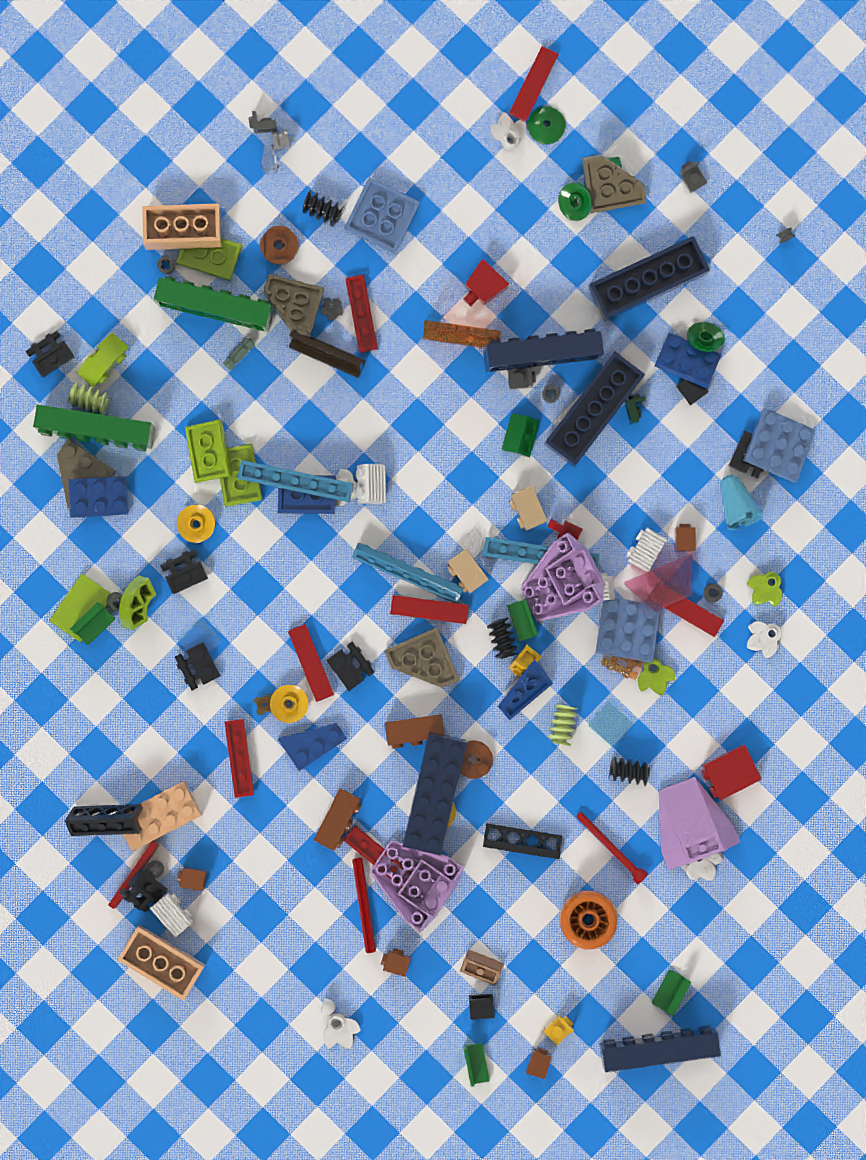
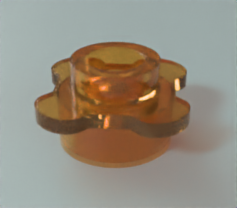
[254,694,272,715]

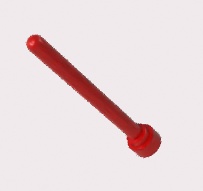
[577,812,648,885]

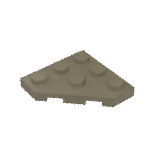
[582,154,646,214]
[264,274,324,337]
[57,439,116,519]
[384,627,460,688]

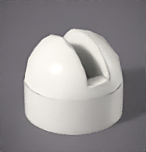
[321,998,335,1015]

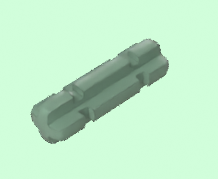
[223,337,255,370]

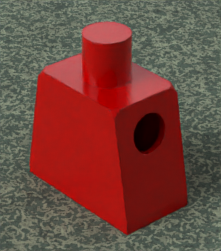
[463,259,509,307]

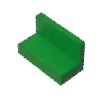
[502,414,540,458]
[507,599,538,642]
[70,602,115,645]
[652,970,691,1016]
[463,1042,490,1087]

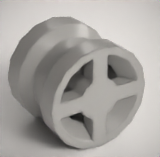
[272,129,291,151]

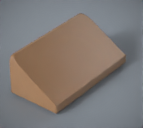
[459,950,503,985]

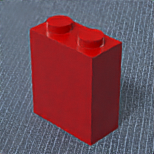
[701,745,762,800]

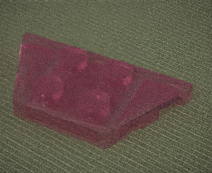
[624,554,693,611]

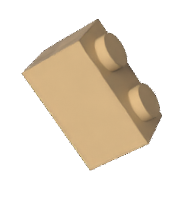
[509,486,547,531]
[447,549,489,594]

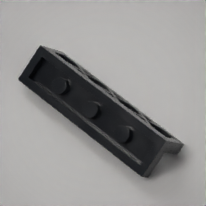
[65,804,143,836]
[483,823,562,859]

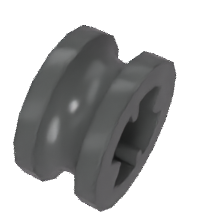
[776,227,796,244]
[157,256,175,275]
[542,385,560,403]
[106,592,122,611]
[146,860,164,878]

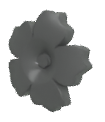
[320,297,344,321]

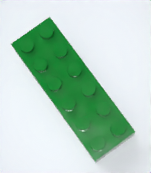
[153,276,274,333]
[33,404,155,452]

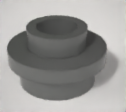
[703,583,723,602]

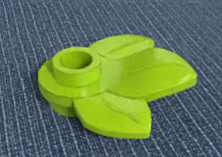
[747,572,783,607]
[638,658,676,696]

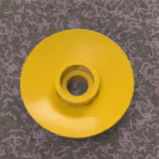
[177,504,215,543]
[270,685,308,723]

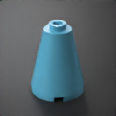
[720,475,764,530]

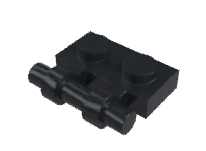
[25,330,75,378]
[728,430,764,479]
[160,549,208,595]
[326,641,375,691]
[174,642,221,691]
[119,868,168,912]

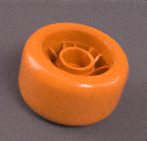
[559,890,618,950]

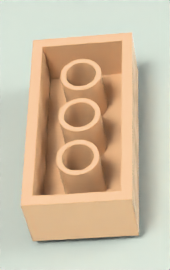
[142,204,222,250]
[123,781,203,851]
[117,925,205,1001]

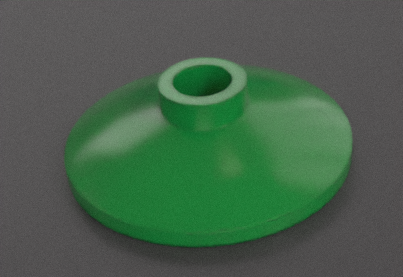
[528,107,566,144]
[558,182,592,221]
[687,322,725,352]

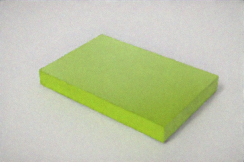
[176,238,242,281]
[185,419,232,483]
[220,444,263,507]
[49,574,111,642]

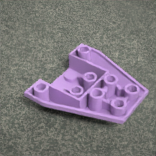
[520,533,605,622]
[659,777,740,870]
[370,840,464,932]

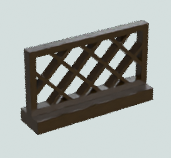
[289,330,366,378]

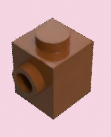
[380,948,411,977]

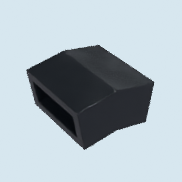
[676,380,709,406]
[469,993,495,1020]

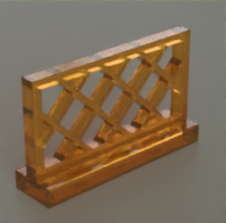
[423,320,501,349]

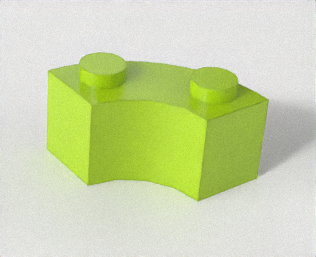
[77,333,129,388]
[119,575,156,630]

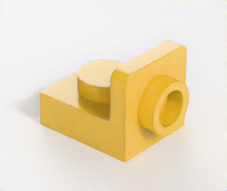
[509,645,542,677]
[543,1015,574,1045]

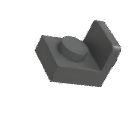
[249,111,277,134]
[679,161,708,194]
[507,367,536,390]

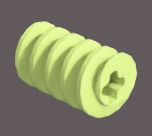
[67,382,110,415]
[548,704,578,746]

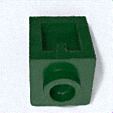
[625,394,646,425]

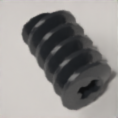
[302,190,345,227]
[487,617,519,659]
[608,757,650,786]

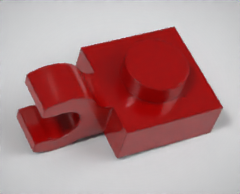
[548,519,583,540]

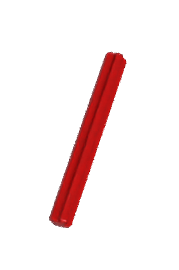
[352,857,376,953]

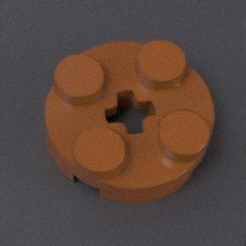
[260,226,299,265]
[460,740,493,779]

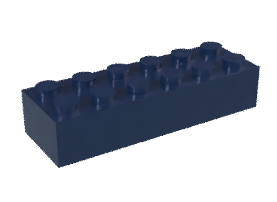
[588,236,710,322]
[483,329,604,372]
[544,351,645,467]
[403,731,467,855]
[599,1025,721,1073]

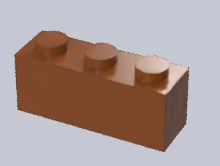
[385,714,445,749]
[313,788,362,851]

